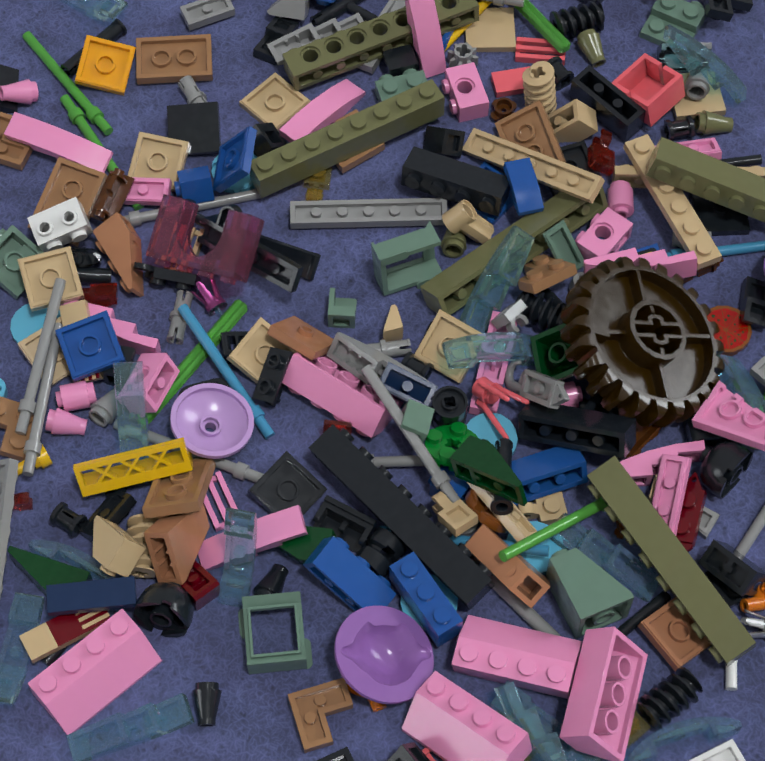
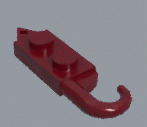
[676,472,707,552]

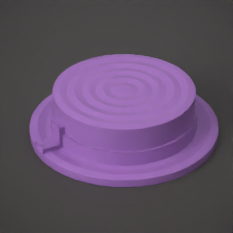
[334,605,434,704]

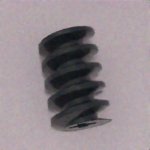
[549,0,605,39]
[515,291,563,330]
[637,667,703,731]

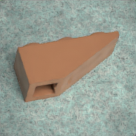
[93,212,144,297]
[464,524,551,608]

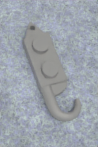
[505,359,570,409]

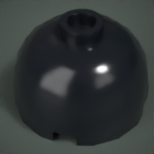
[699,441,753,498]
[133,582,194,638]

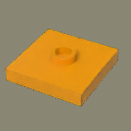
[75,35,136,95]

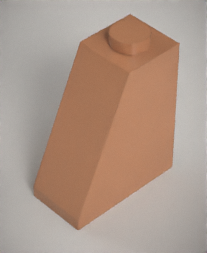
[144,503,210,585]

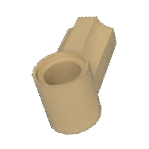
[442,199,494,244]

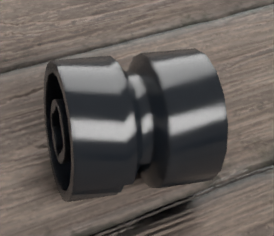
[431,386,468,428]
[355,527,406,578]

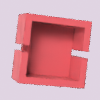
[611,53,685,127]

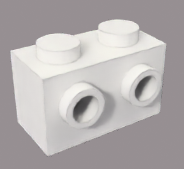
[27,197,93,252]

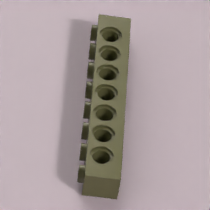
[282,0,479,91]

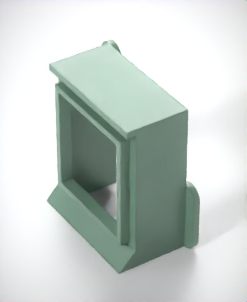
[371,221,442,296]
[238,591,313,675]

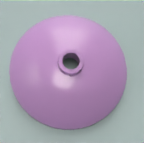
[170,383,254,459]

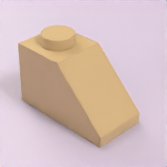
[548,99,598,143]
[92,515,146,577]

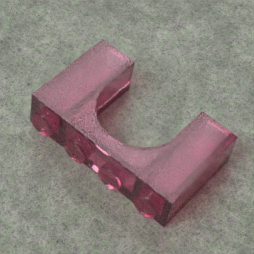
[146,194,265,285]

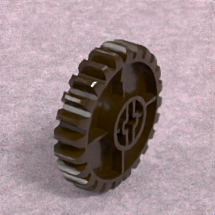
[560,256,725,428]

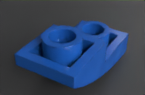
[503,158,544,216]

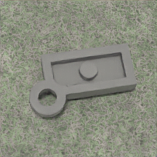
[180,0,235,31]

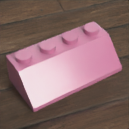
[282,352,404,438]
[27,609,162,737]
[451,615,582,699]
[559,627,648,761]
[402,671,533,761]

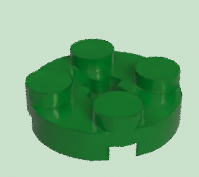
[425,422,478,471]

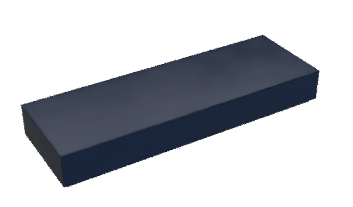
[46,576,137,616]

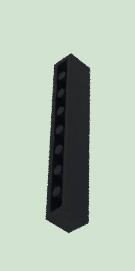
[308,424,495,610]

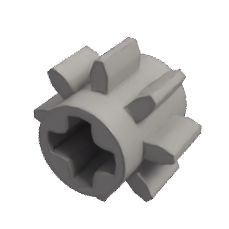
[447,42,479,68]

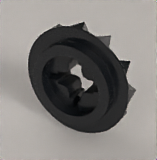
[71,247,102,267]

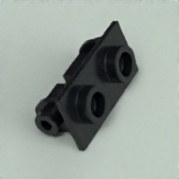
[252,347,293,407]

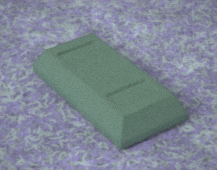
[542,220,584,270]

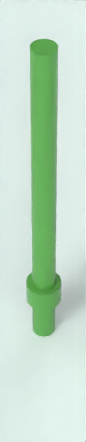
[23,31,113,136]
[60,94,144,211]
[499,497,607,562]

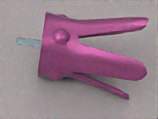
[190,275,227,316]

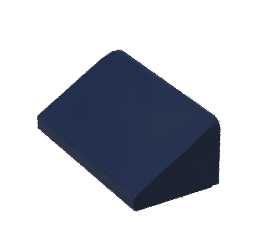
[380,362,439,407]

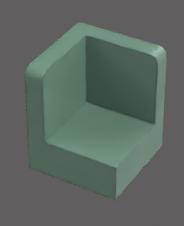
[328,288,357,329]
[400,399,435,442]

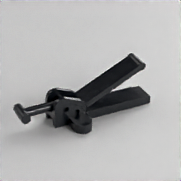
[179,199,321,293]

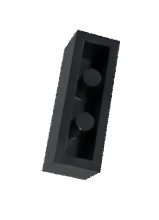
[570,65,645,142]

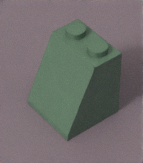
[545,548,634,639]

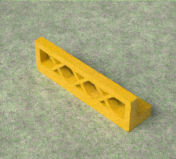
[73,437,193,497]

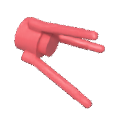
[472,377,530,439]

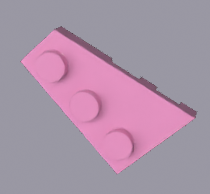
[692,380,765,451]

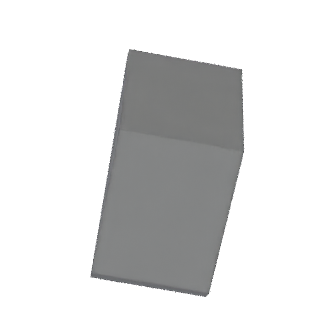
[267,0,310,20]

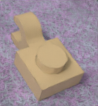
[432,491,478,537]
[518,492,568,524]

